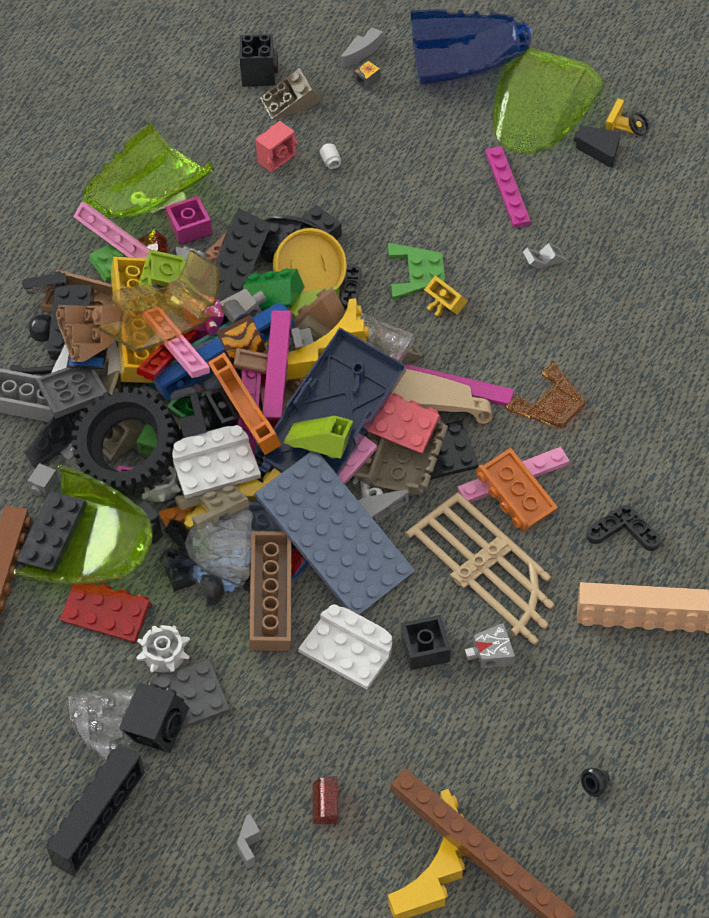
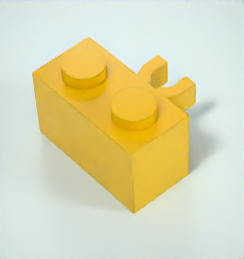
[424,275,468,317]

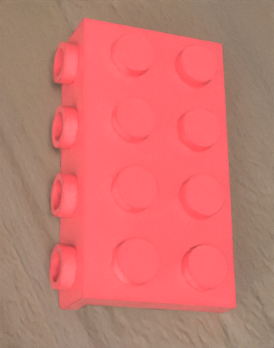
[367,393,441,454]

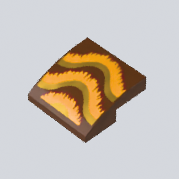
[217,315,266,365]

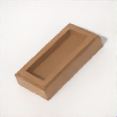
[233,348,268,374]

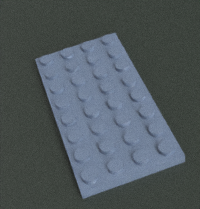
[254,451,415,615]

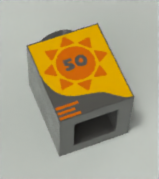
[354,61,380,90]

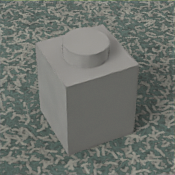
[28,463,58,497]

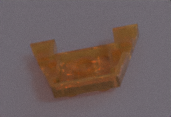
[506,361,586,429]

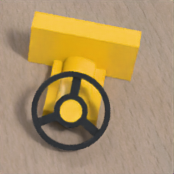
[605,99,649,136]

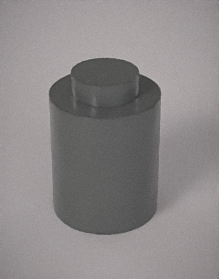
[222,299,249,324]

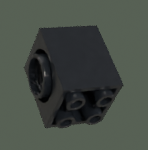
[239,34,278,87]
[119,682,190,753]

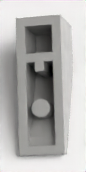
[359,490,409,523]

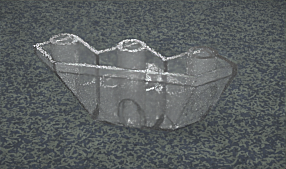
[185,507,252,587]
[68,688,136,761]

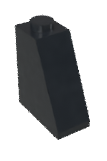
[573,125,621,168]

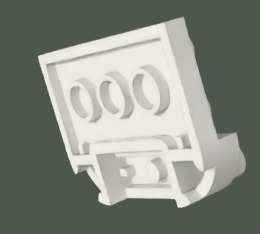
[172,425,261,499]
[298,605,392,690]

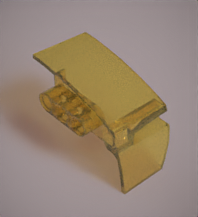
[99,250,220,352]

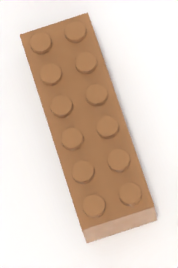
[249,531,291,651]

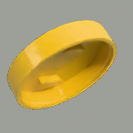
[273,228,347,293]

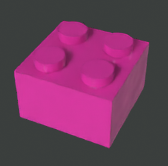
[165,196,212,245]

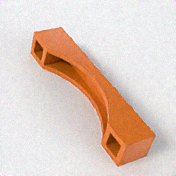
[208,353,281,455]

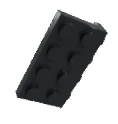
[17,491,88,573]

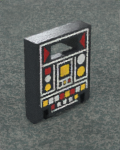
[22,271,69,294]

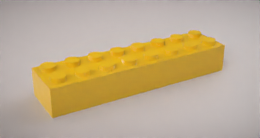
[111,257,160,383]

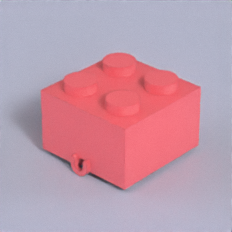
[255,121,298,173]

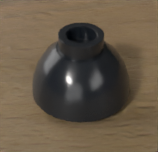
[581,768,610,797]

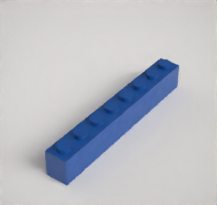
[154,302,295,401]

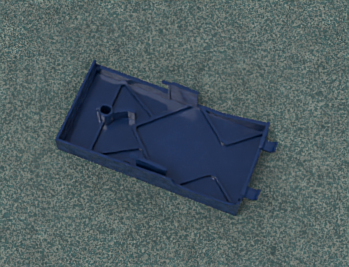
[255,327,406,476]

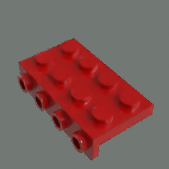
[60,578,152,643]

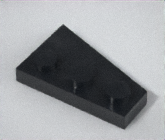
[24,414,78,469]

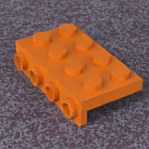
[476,448,558,532]

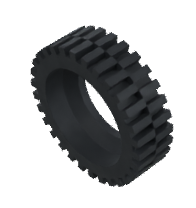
[71,387,181,497]

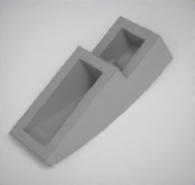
[341,27,383,68]

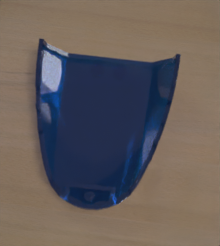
[410,9,532,86]

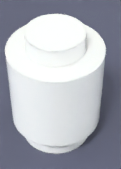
[320,144,341,169]

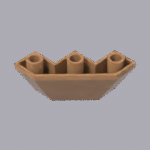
[291,287,345,330]
[56,305,123,362]

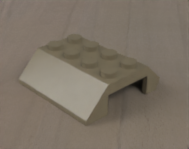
[353,420,448,496]

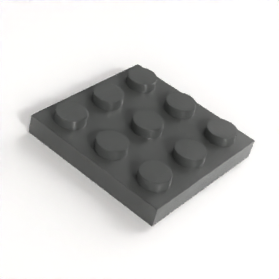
[36,368,107,419]
[151,659,230,729]

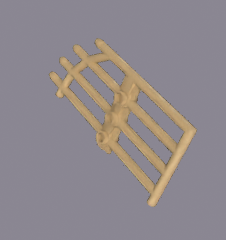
[405,492,555,645]

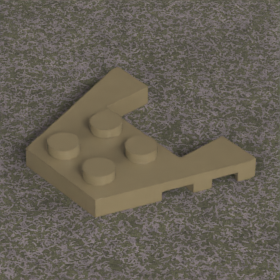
[175,485,249,531]

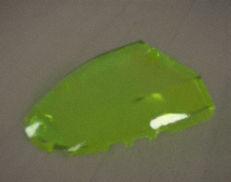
[493,46,604,154]
[81,122,215,219]
[13,465,153,585]

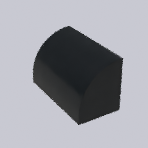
[160,548,196,592]

